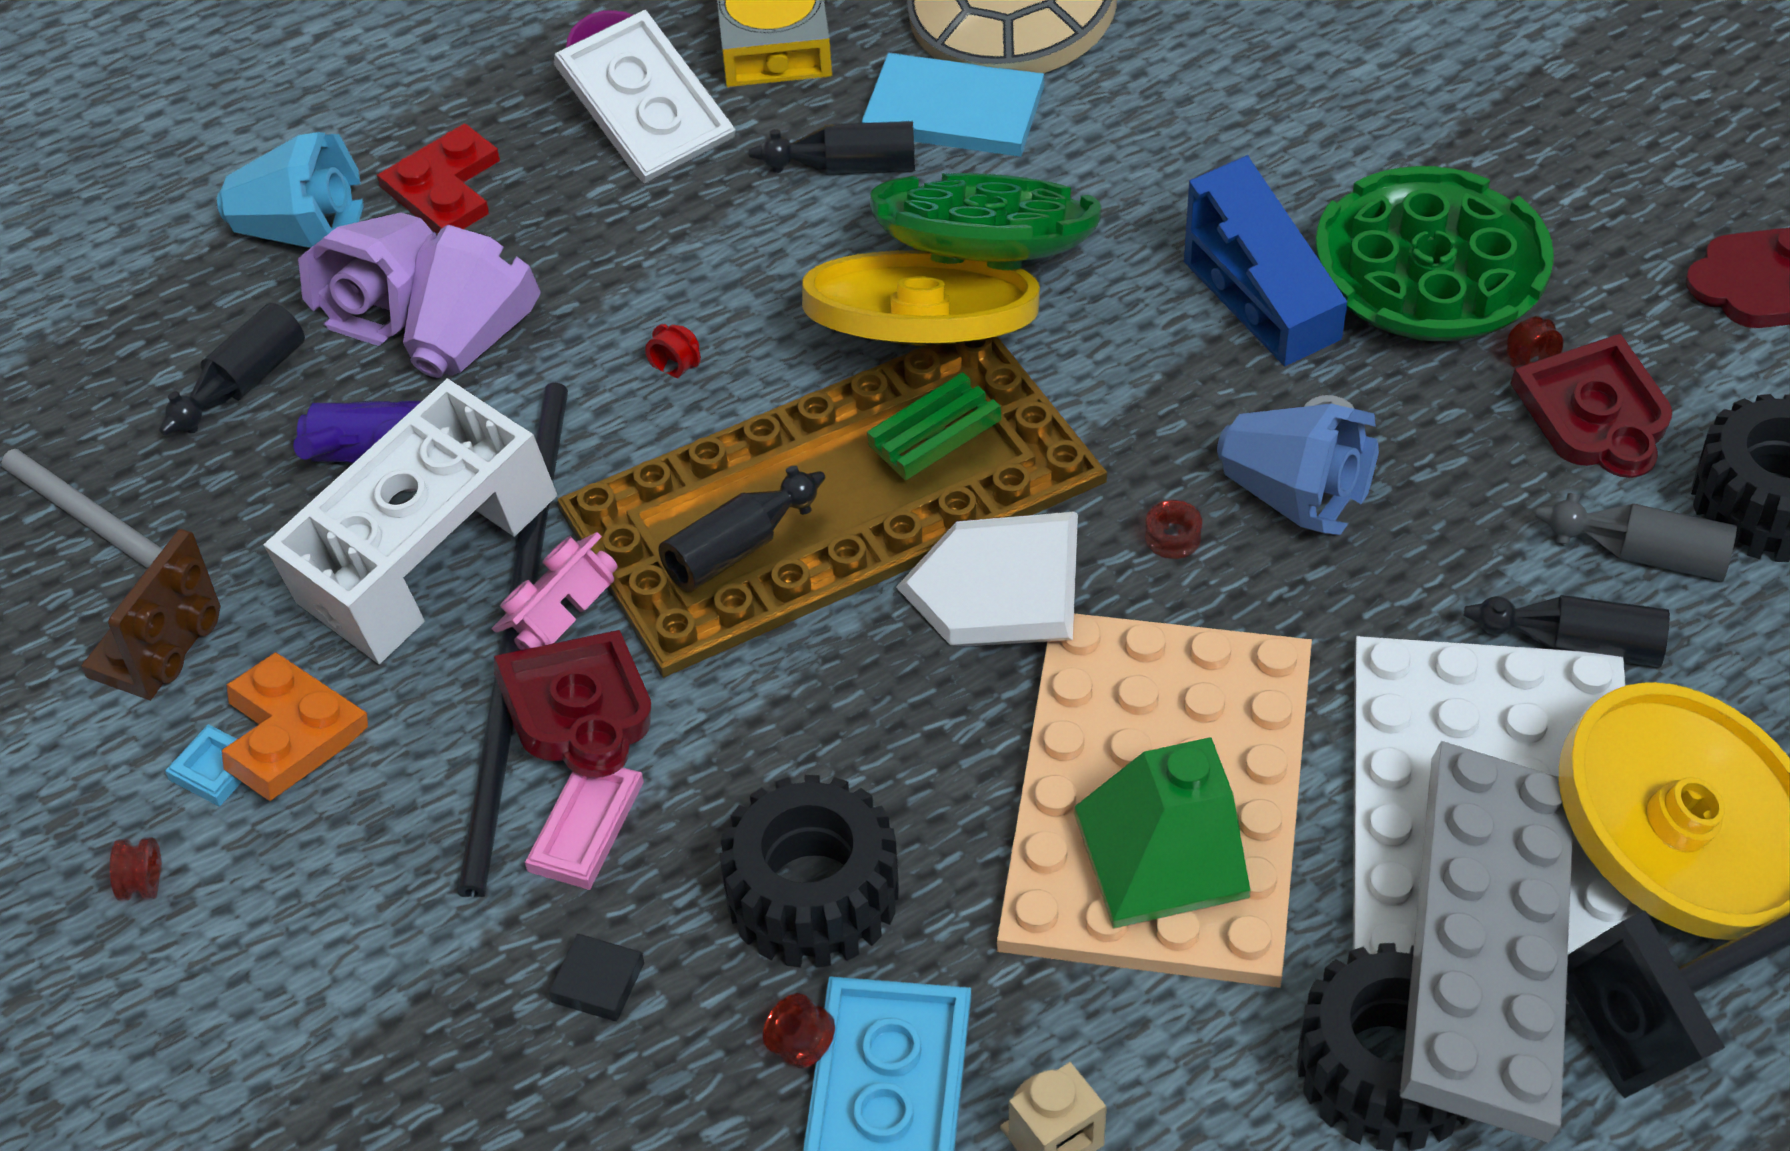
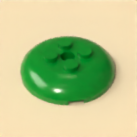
[1315,166,1554,341]
[870,173,1101,270]

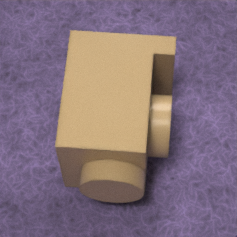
[1000,1062,1106,1151]

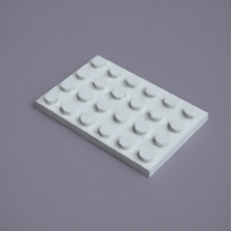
[1353,636,1642,1004]

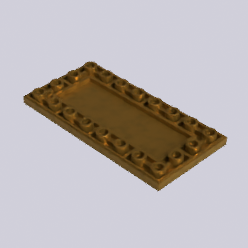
[557,336,1107,678]

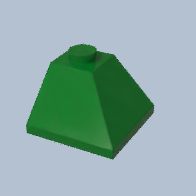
[1074,737,1251,929]

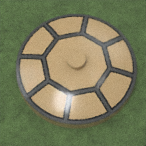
[907,0,1117,73]

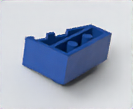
[1184,155,1347,367]

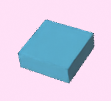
[165,724,241,807]

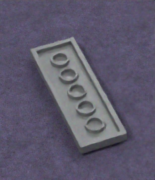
[1400,741,1573,1143]

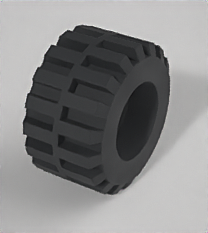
[1691,394,1790,562]
[719,775,899,968]
[1297,943,1468,1151]

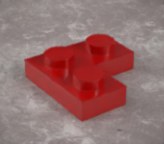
[377,123,500,235]

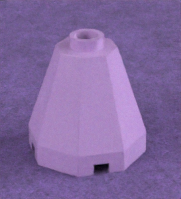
[298,213,433,346]
[403,225,541,378]

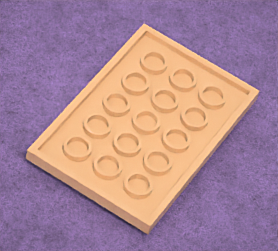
[997,613,1312,988]

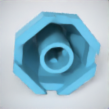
[217,132,363,248]

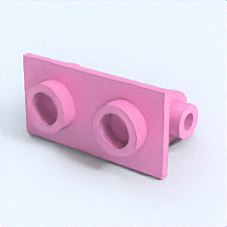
[491,532,618,650]

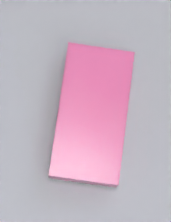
[525,767,644,890]

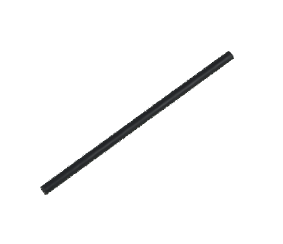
[458,383,568,897]

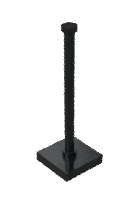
[1566,910,1790,1099]

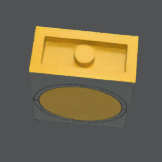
[717,0,832,87]

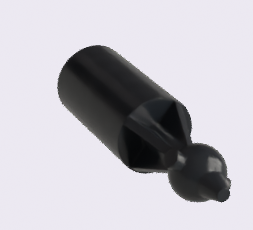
[749,121,915,175]
[159,303,305,435]
[659,466,825,592]
[1464,595,1670,668]

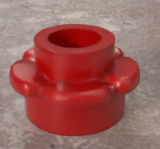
[645,324,701,378]

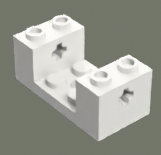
[263,378,558,665]

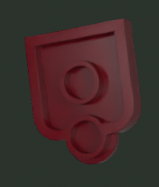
[1686,227,1790,328]
[1510,333,1672,478]
[494,630,651,778]

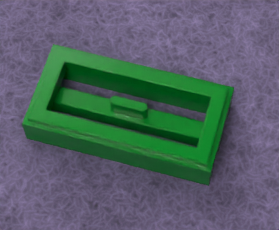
[867,372,1002,481]

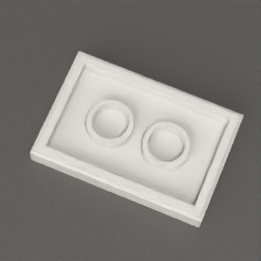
[554,9,736,183]

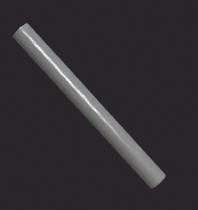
[1,449,163,569]

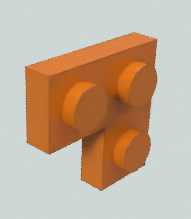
[222,652,368,801]

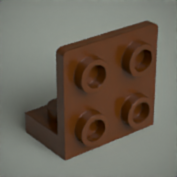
[81,529,221,701]

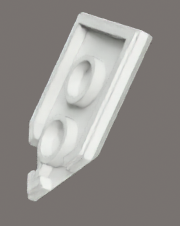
[896,512,1078,646]

